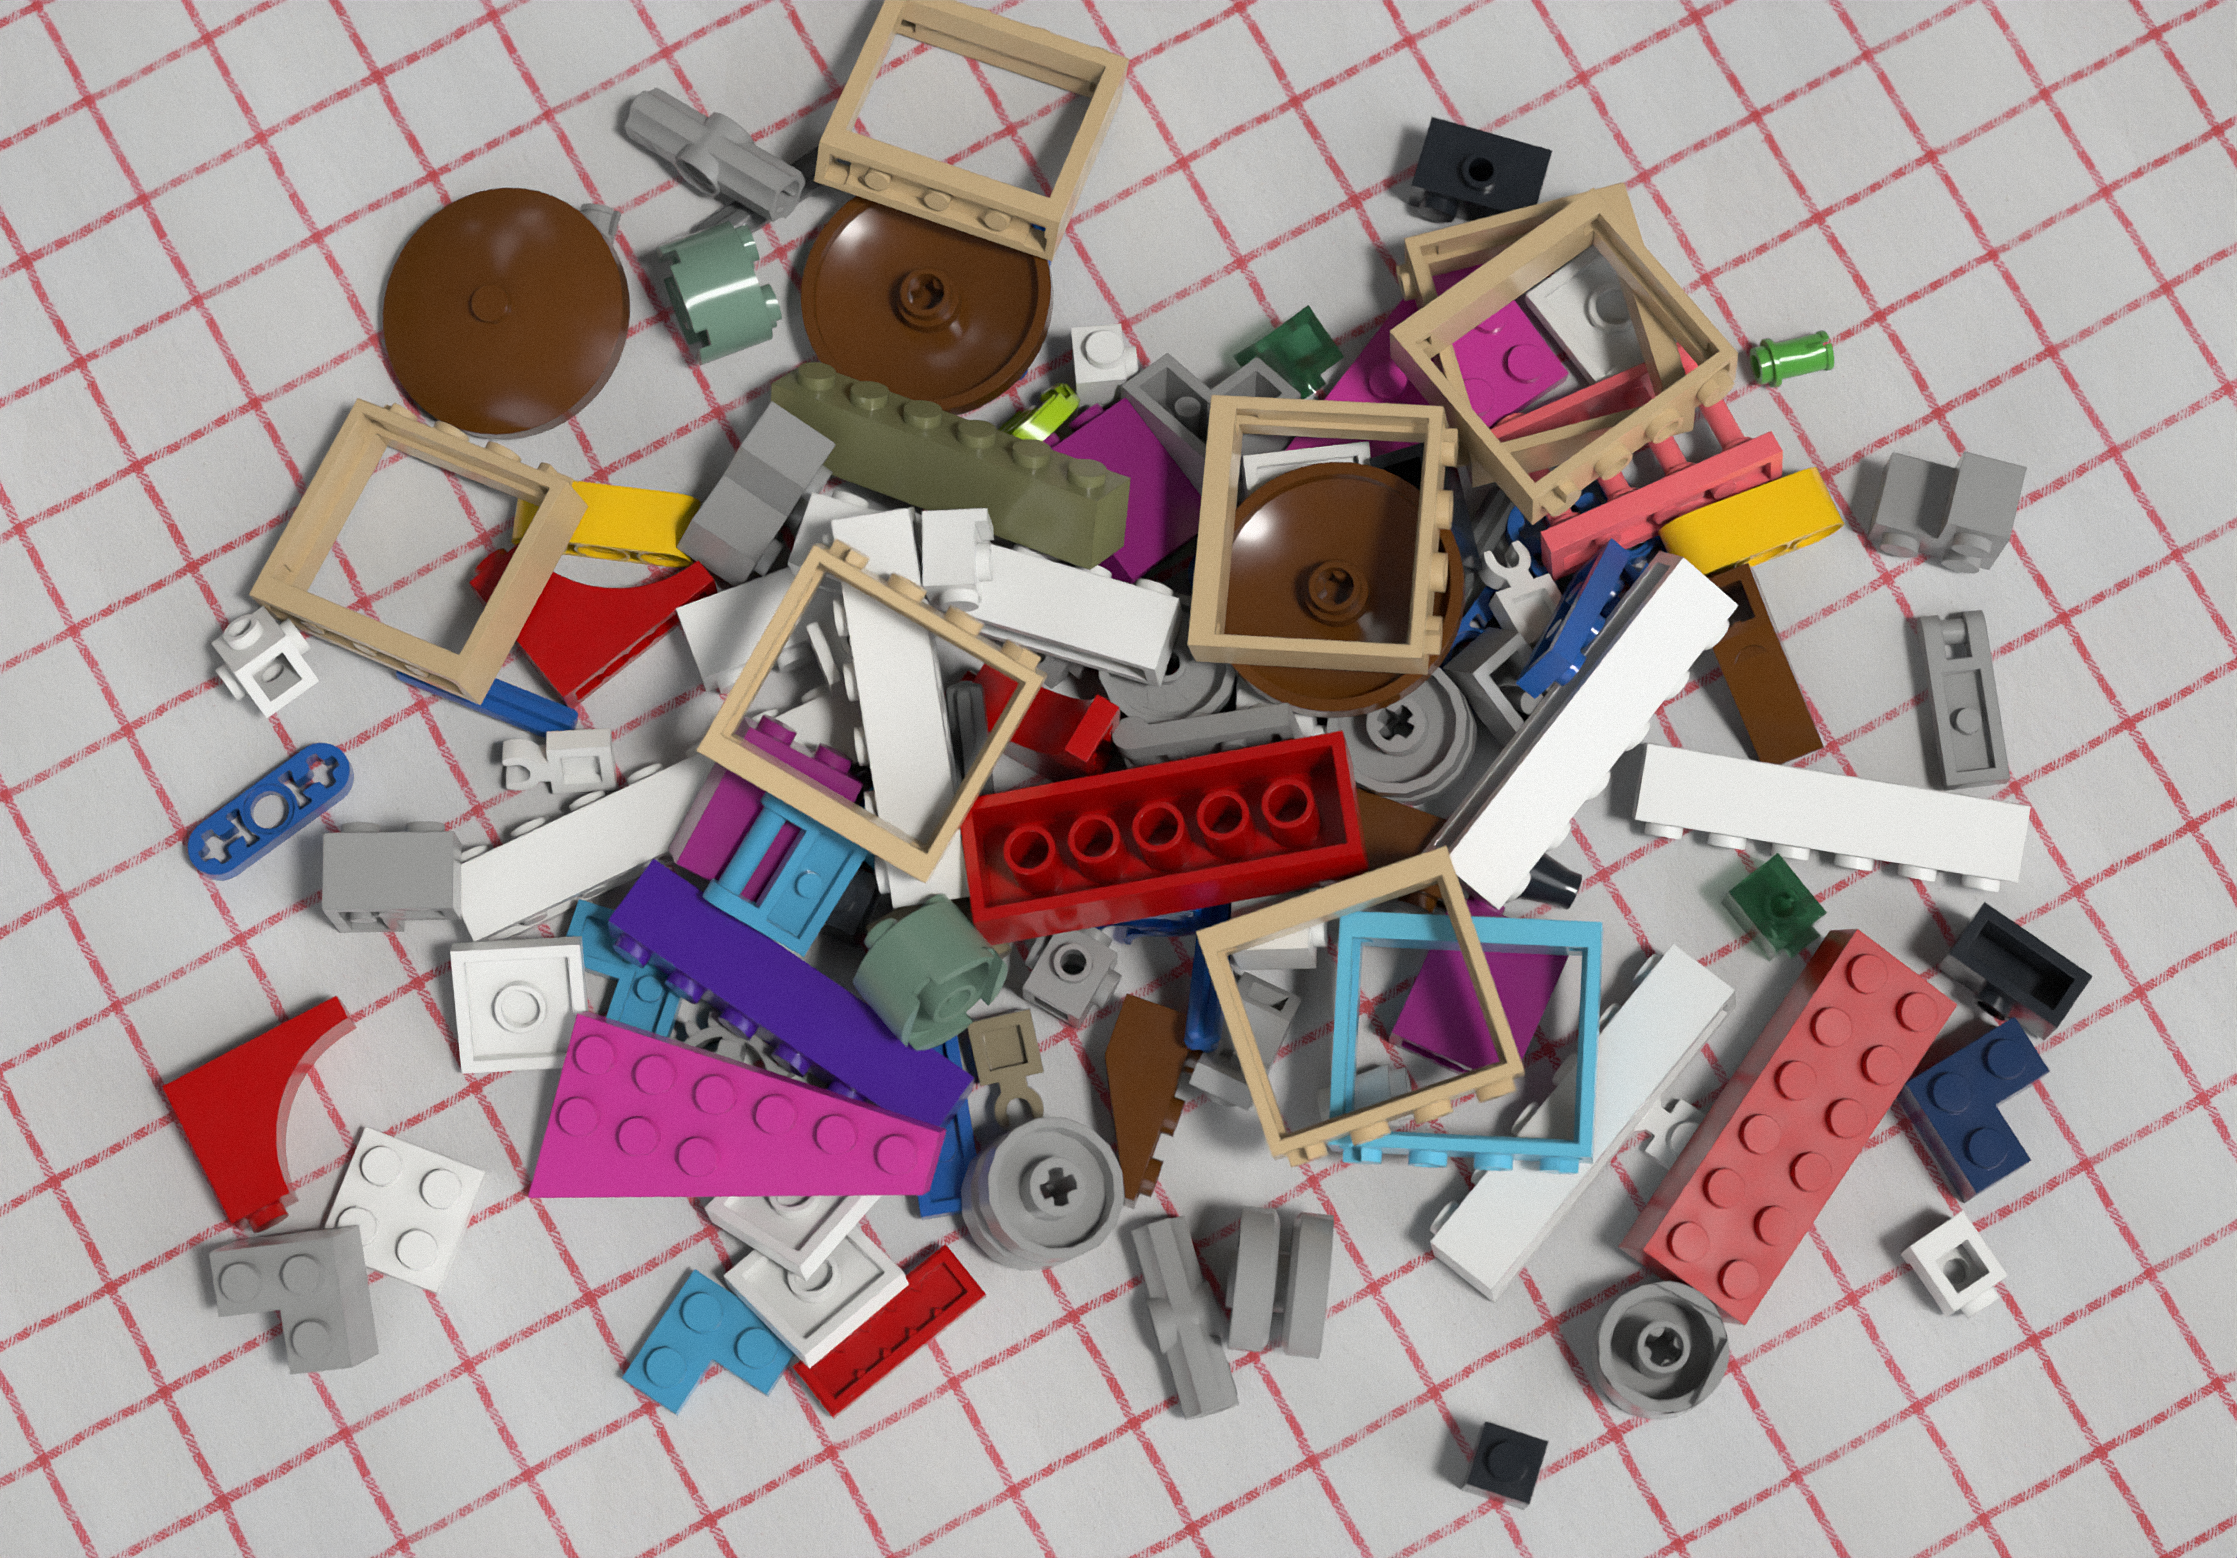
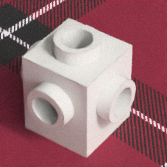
[211,606,319,718]

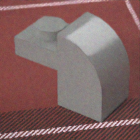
[1188,971,1303,1111]

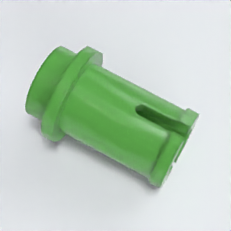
[1750,330,1834,388]

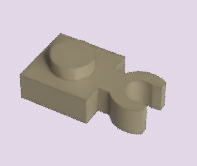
[967,1008,1044,1128]

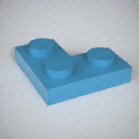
[566,899,683,1037]
[622,1269,796,1416]

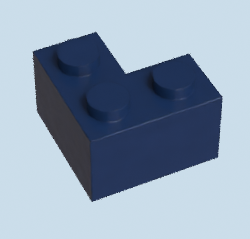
[1896,1016,2050,1204]

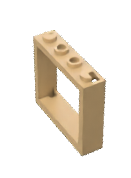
[814,0,1129,261]
[1396,182,1695,488]
[1390,187,1738,525]
[1188,395,1459,675]
[249,398,588,705]
[696,539,1048,883]
[1196,846,1525,1167]

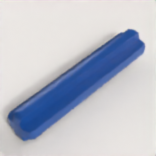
[396,670,578,739]
[1184,903,1231,1053]

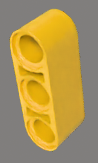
[1658,467,1844,579]
[511,481,701,568]

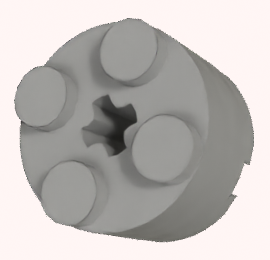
[1591,1281,1730,1420]

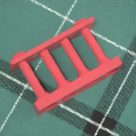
[1490,342,1783,581]

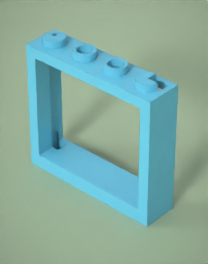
[1328,911,1604,1174]

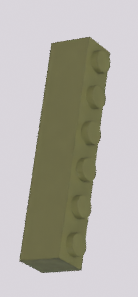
[770,362,1131,570]

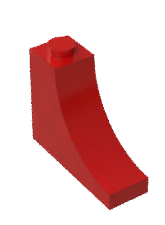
[469,543,718,709]
[960,663,1120,783]
[162,995,357,1233]

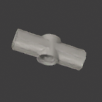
[624,87,805,222]
[1131,1216,1239,1421]

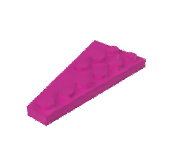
[1285,262,1569,458]
[528,1011,947,1198]

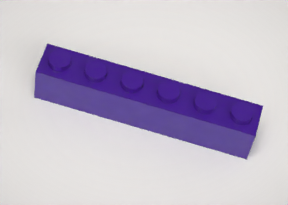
[608,858,974,1129]

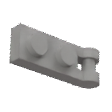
[1917,610,2010,791]
[1112,703,1304,769]

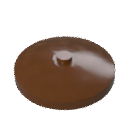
[383,187,630,440]
[801,196,1054,415]
[1224,462,1466,718]

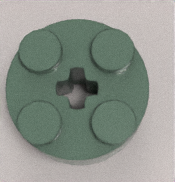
[656,221,782,365]
[853,894,1007,1050]

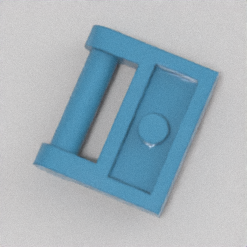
[702,791,869,957]

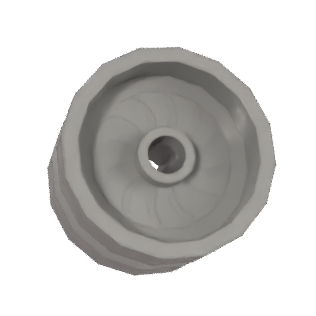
[1097,592,1237,724]
[1327,667,1477,806]
[961,1117,1124,1271]
[1225,1206,1334,1359]

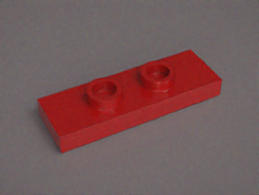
[792,1244,987,1419]

